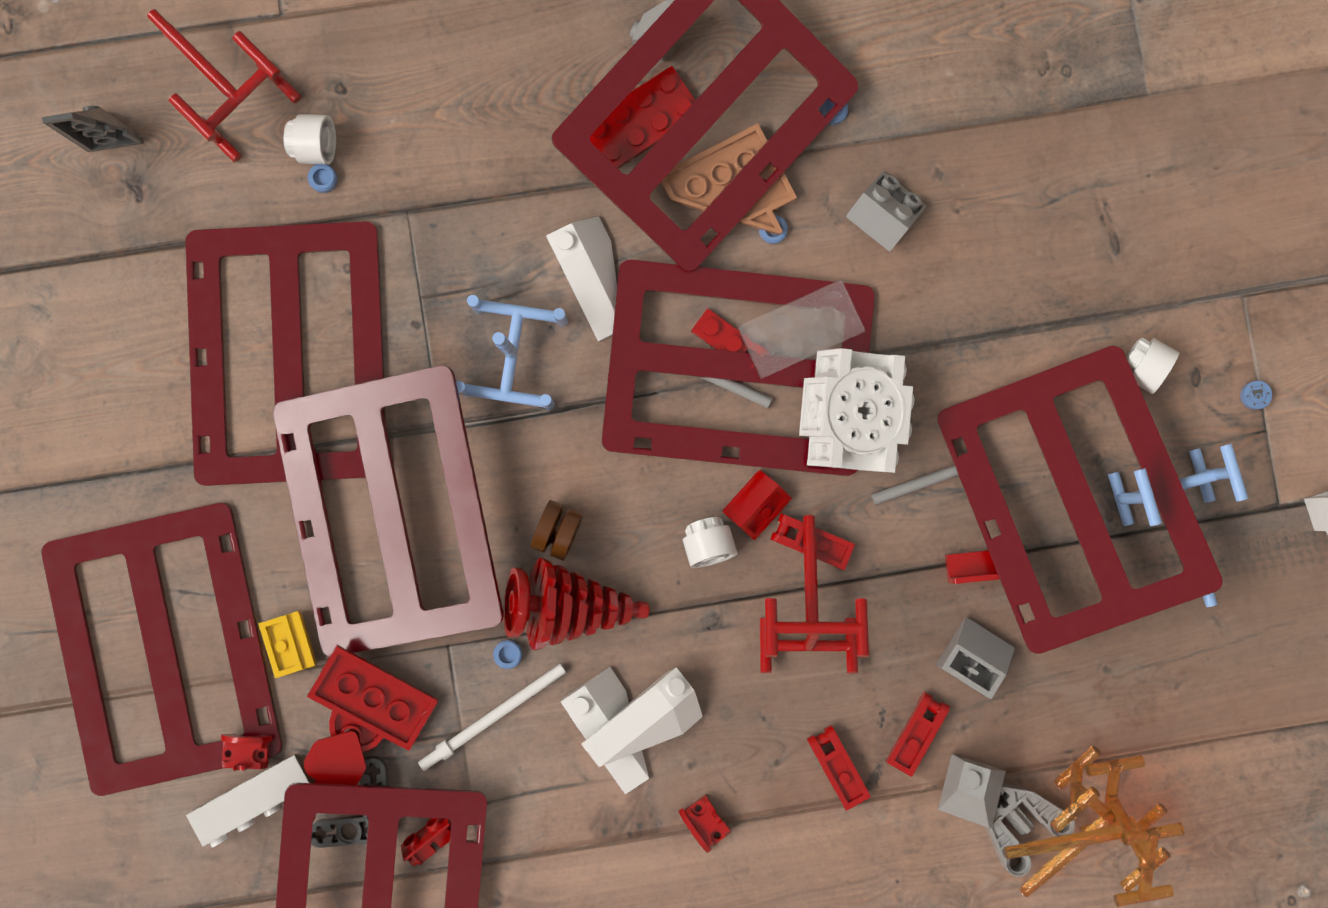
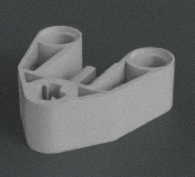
[984,783,1075,877]

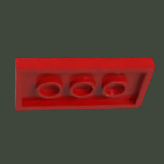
[590,66,695,169]

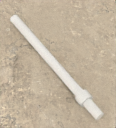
[418,663,567,771]

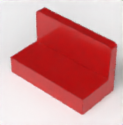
[722,470,792,541]
[945,550,1000,584]

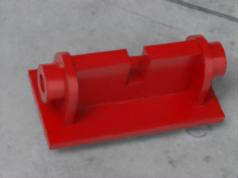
[400,818,451,866]

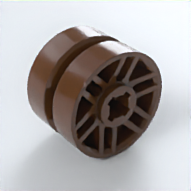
[530,499,584,561]

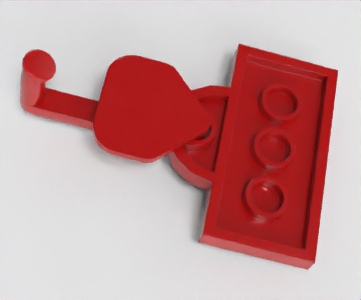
[304,644,438,821]

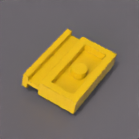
[258,610,317,678]

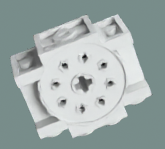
[799,348,915,473]

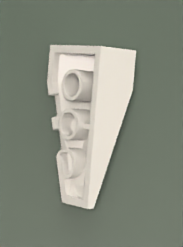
[546,216,617,342]
[561,667,649,794]
[581,667,703,767]

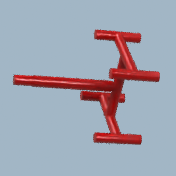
[147,9,302,163]
[759,515,869,674]

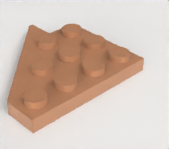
[661,123,797,235]

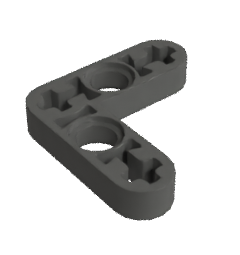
[311,756,389,848]

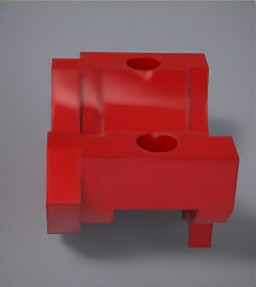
[221,734,272,771]
[678,794,732,853]

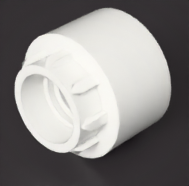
[284,114,336,165]
[1126,338,1179,394]
[683,517,738,568]

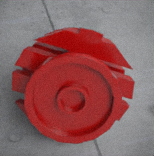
[503,557,650,651]

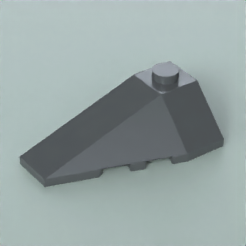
[42,106,144,152]

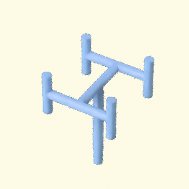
[456,295,568,410]
[1107,443,1248,607]

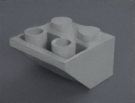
[845,171,927,252]
[936,617,1015,699]

